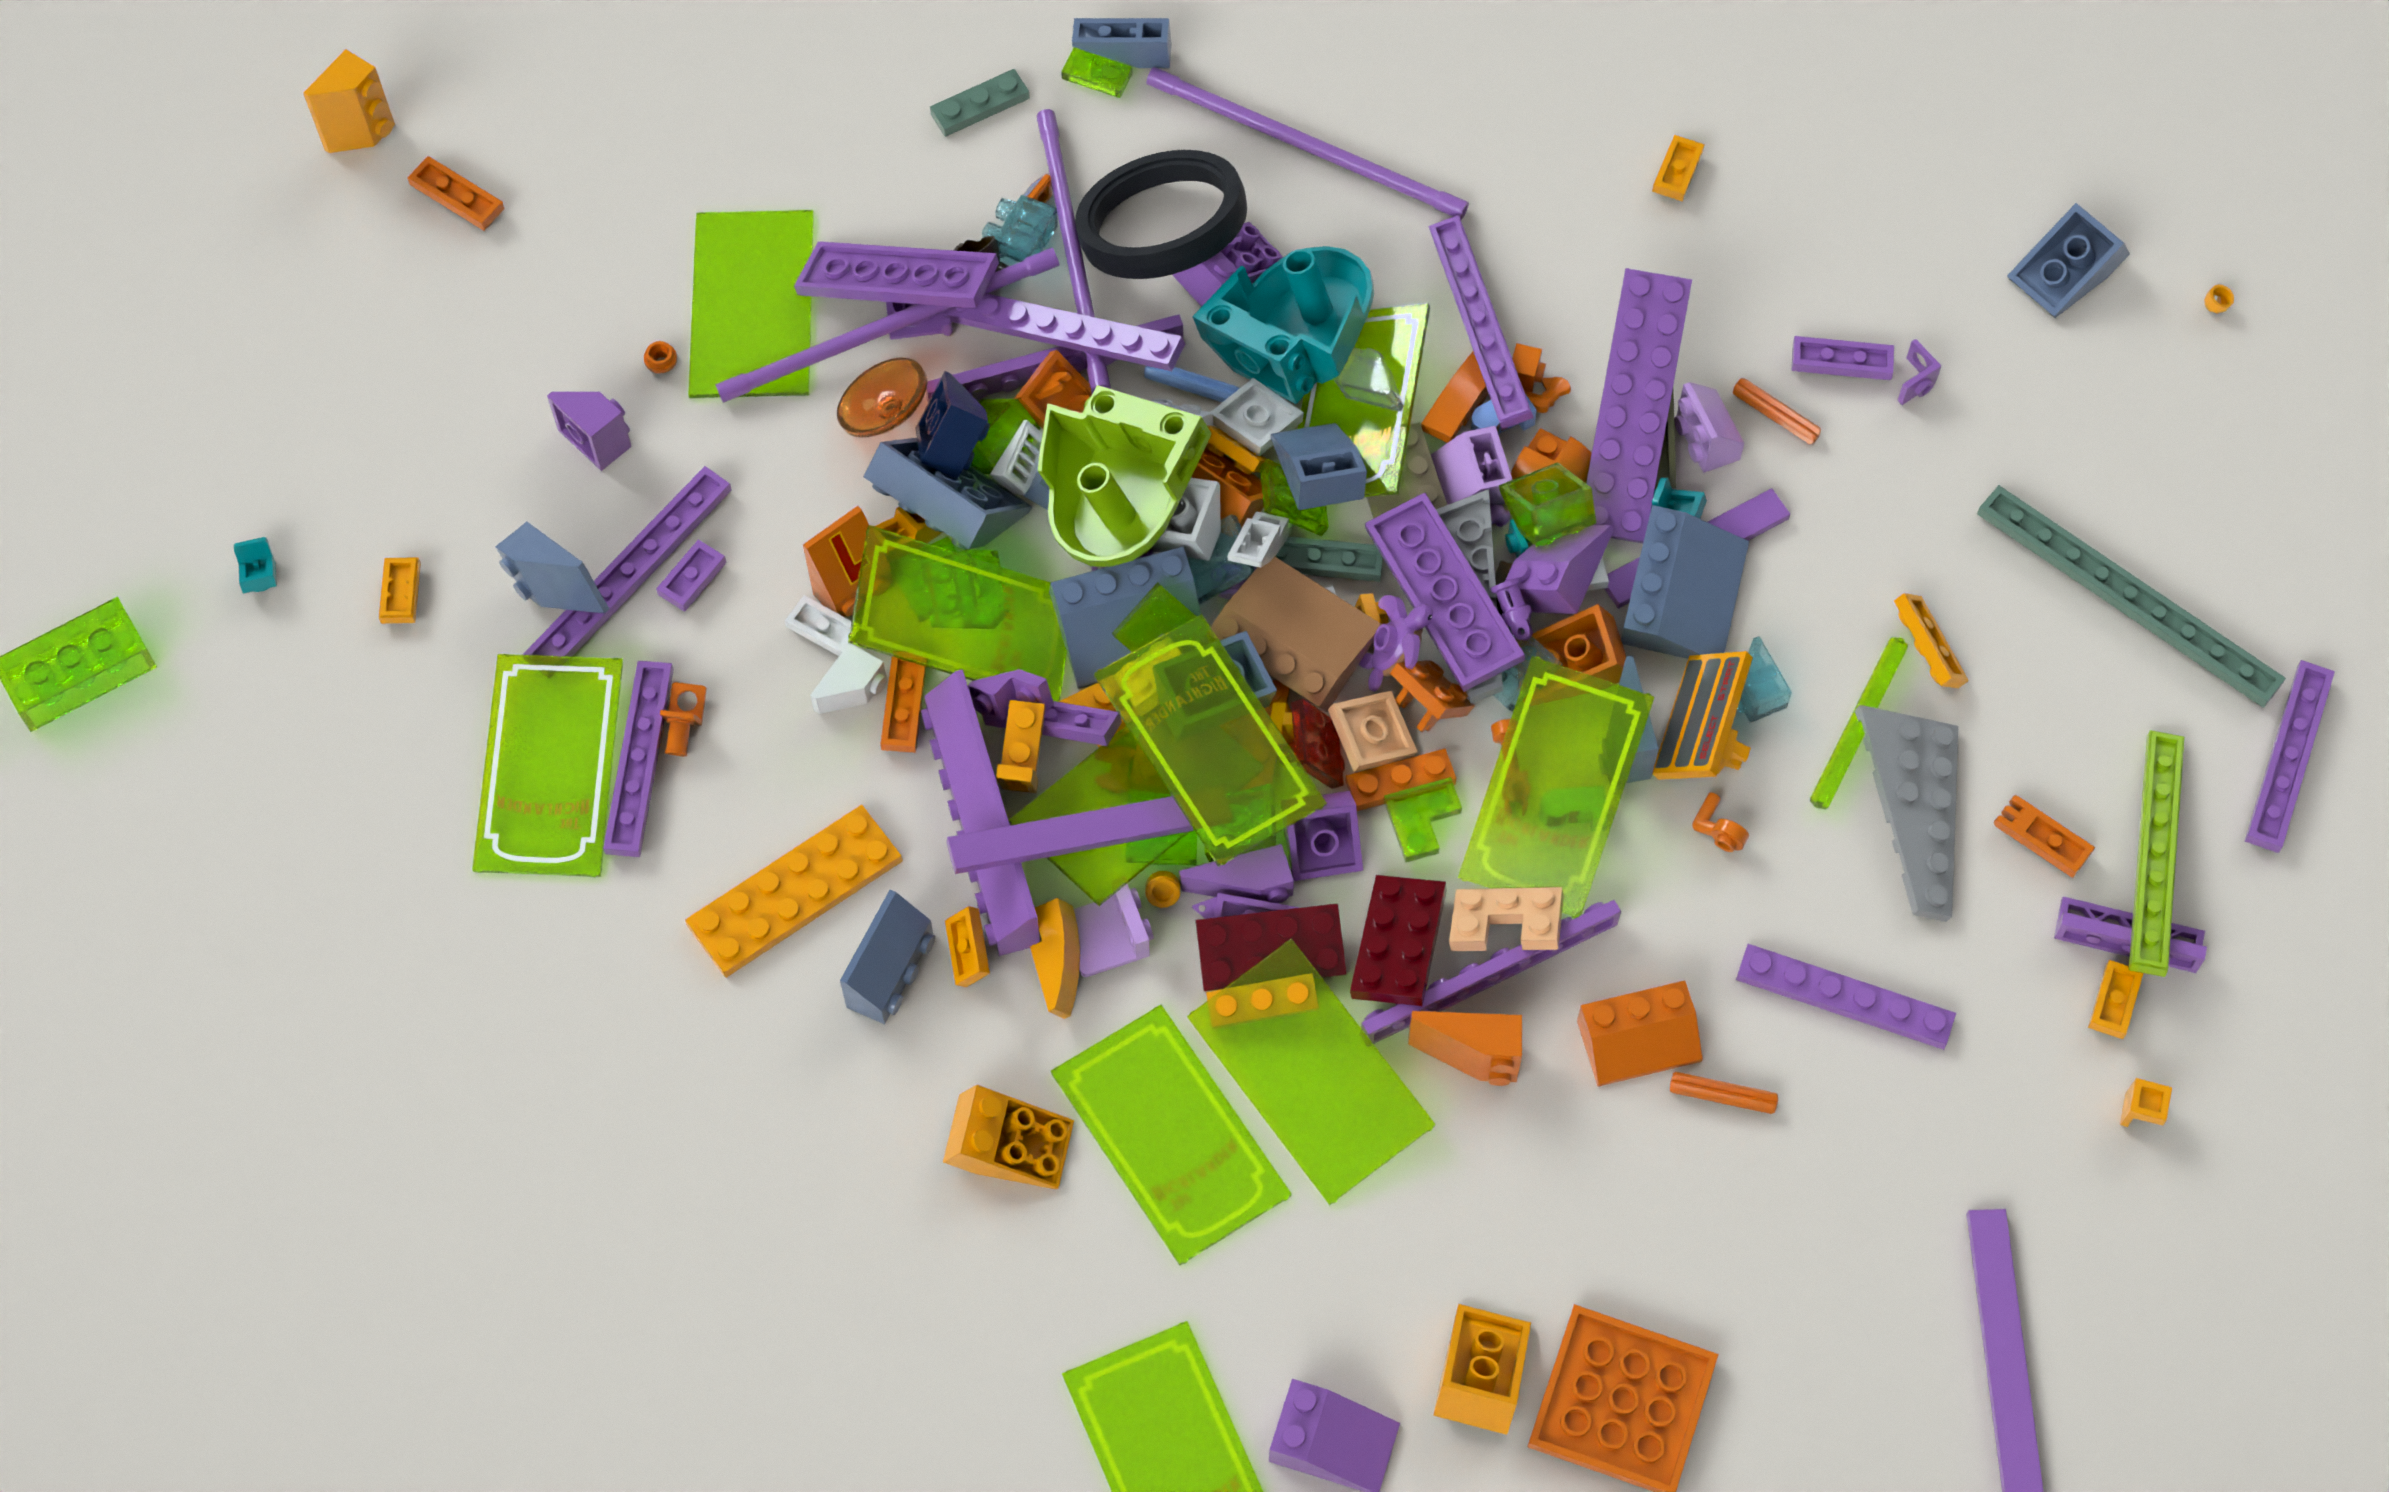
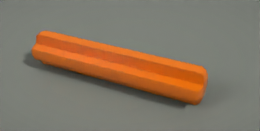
[1732,378,1821,444]
[1670,1072,1778,1114]

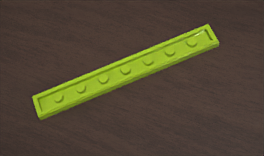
[2129,730,2185,977]

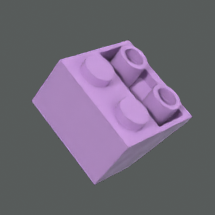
[1674,382,1744,473]
[1431,426,1513,506]

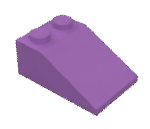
[1505,524,1614,614]
[1269,1378,1400,1492]

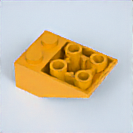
[943,1085,1074,1190]

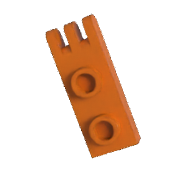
[1994,795,2095,878]

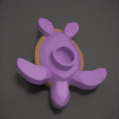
[1359,595,1433,692]

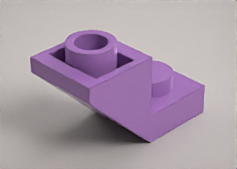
[968,669,1054,721]

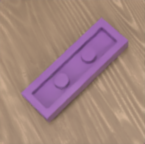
[1791,336,1894,380]

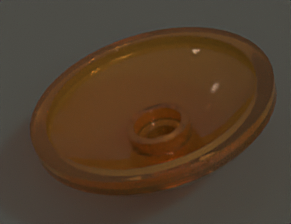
[837,358,928,437]

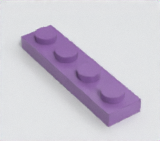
[982,701,1122,746]

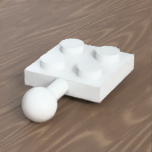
[1211,378,1304,456]

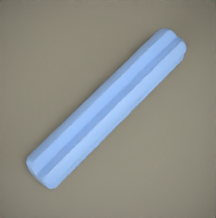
[1144,366,1240,402]

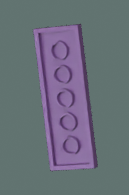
[794,241,999,309]
[1365,493,1525,692]

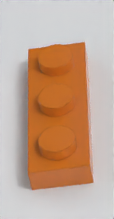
[407,156,505,231]
[880,651,927,753]
[1345,748,1457,811]

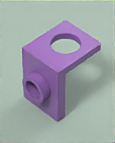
[1898,339,1941,405]

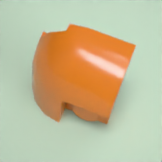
[1511,428,1592,509]

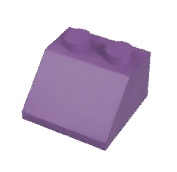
[547,391,632,471]
[1280,791,1363,881]

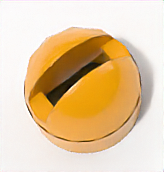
[2204,284,2234,314]

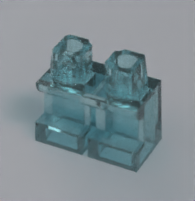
[982,195,1058,262]

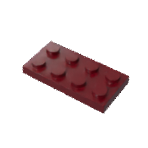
[1350,875,1447,1006]
[1195,903,1347,991]

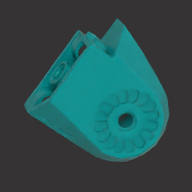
[1192,246,1374,404]

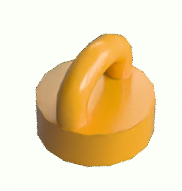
[1145,871,1180,908]

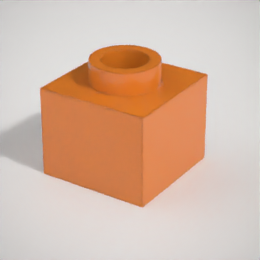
[1512,343,1546,392]

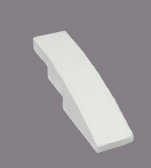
[1228,505,1297,568]

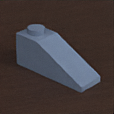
[1072,18,1172,68]

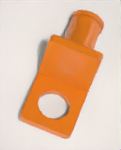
[660,682,707,757]

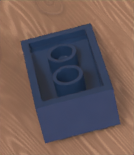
[915,371,990,479]

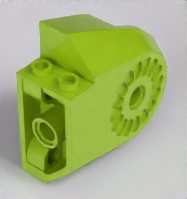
[1038,385,1212,567]

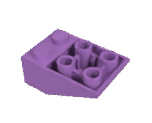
[1172,222,1283,307]

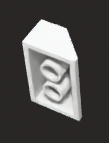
[1151,478,1221,561]

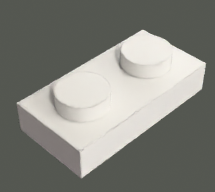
[785,595,862,656]

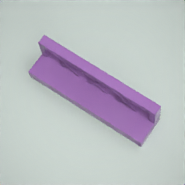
[2054,896,2207,973]

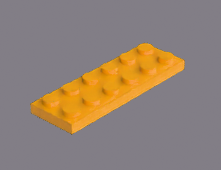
[685,804,903,978]

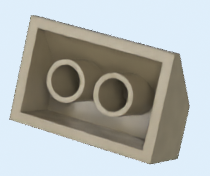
[1359,422,1447,519]

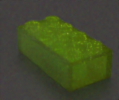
[0,596,157,732]

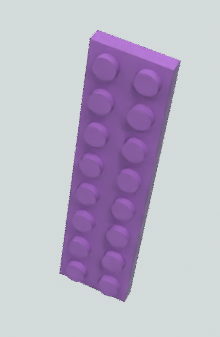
[1579,268,1692,544]

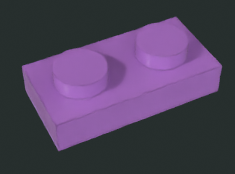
[656,539,727,612]

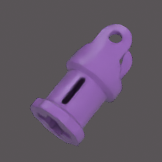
[1490,578,1533,640]

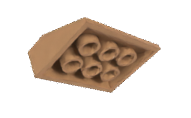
[1206,557,1382,712]

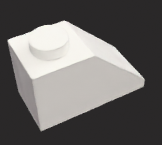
[810,643,887,714]

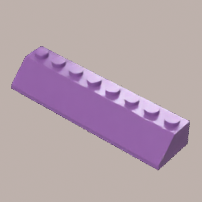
[921,669,1040,956]

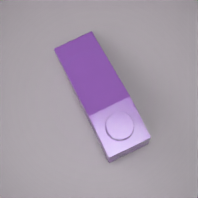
[1179,844,1294,903]

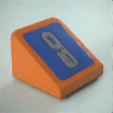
[1016,174,1052,217]

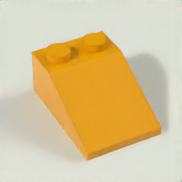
[1433,1304,1531,1435]

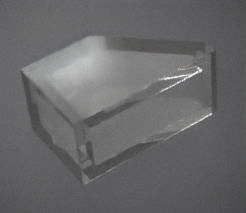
[1334,348,1404,412]

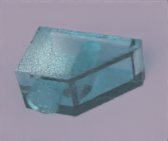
[1737,636,1792,723]

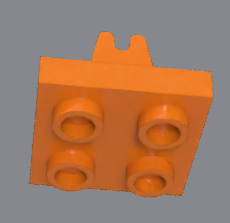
[1014,350,1092,429]
[1390,660,1475,732]

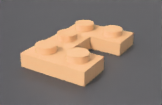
[1449,887,1564,951]

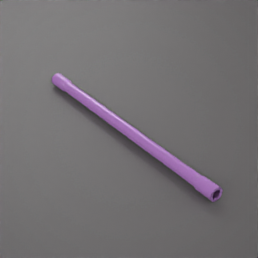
[1146,67,1469,220]
[1036,109,1111,394]
[715,247,1060,403]

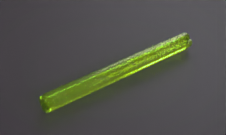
[1810,637,1908,810]

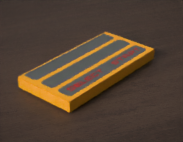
[1652,651,1753,780]

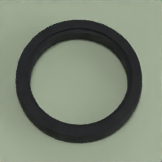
[1075,150,1248,279]

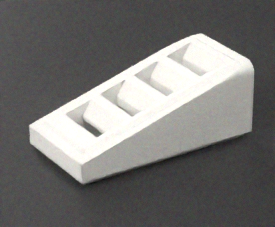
[990,420,1043,495]

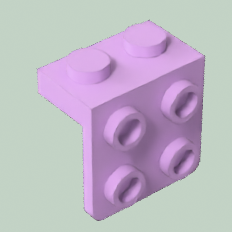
[1074,878,1154,977]

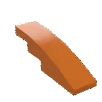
[1421,351,1489,443]

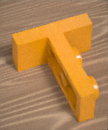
[996,700,1046,793]

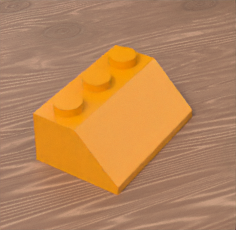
[303,49,395,153]

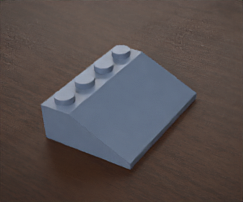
[863,438,1032,550]
[1621,505,1749,659]
[1049,547,1209,689]

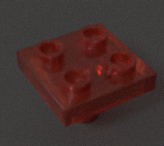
[1276,699,1345,789]

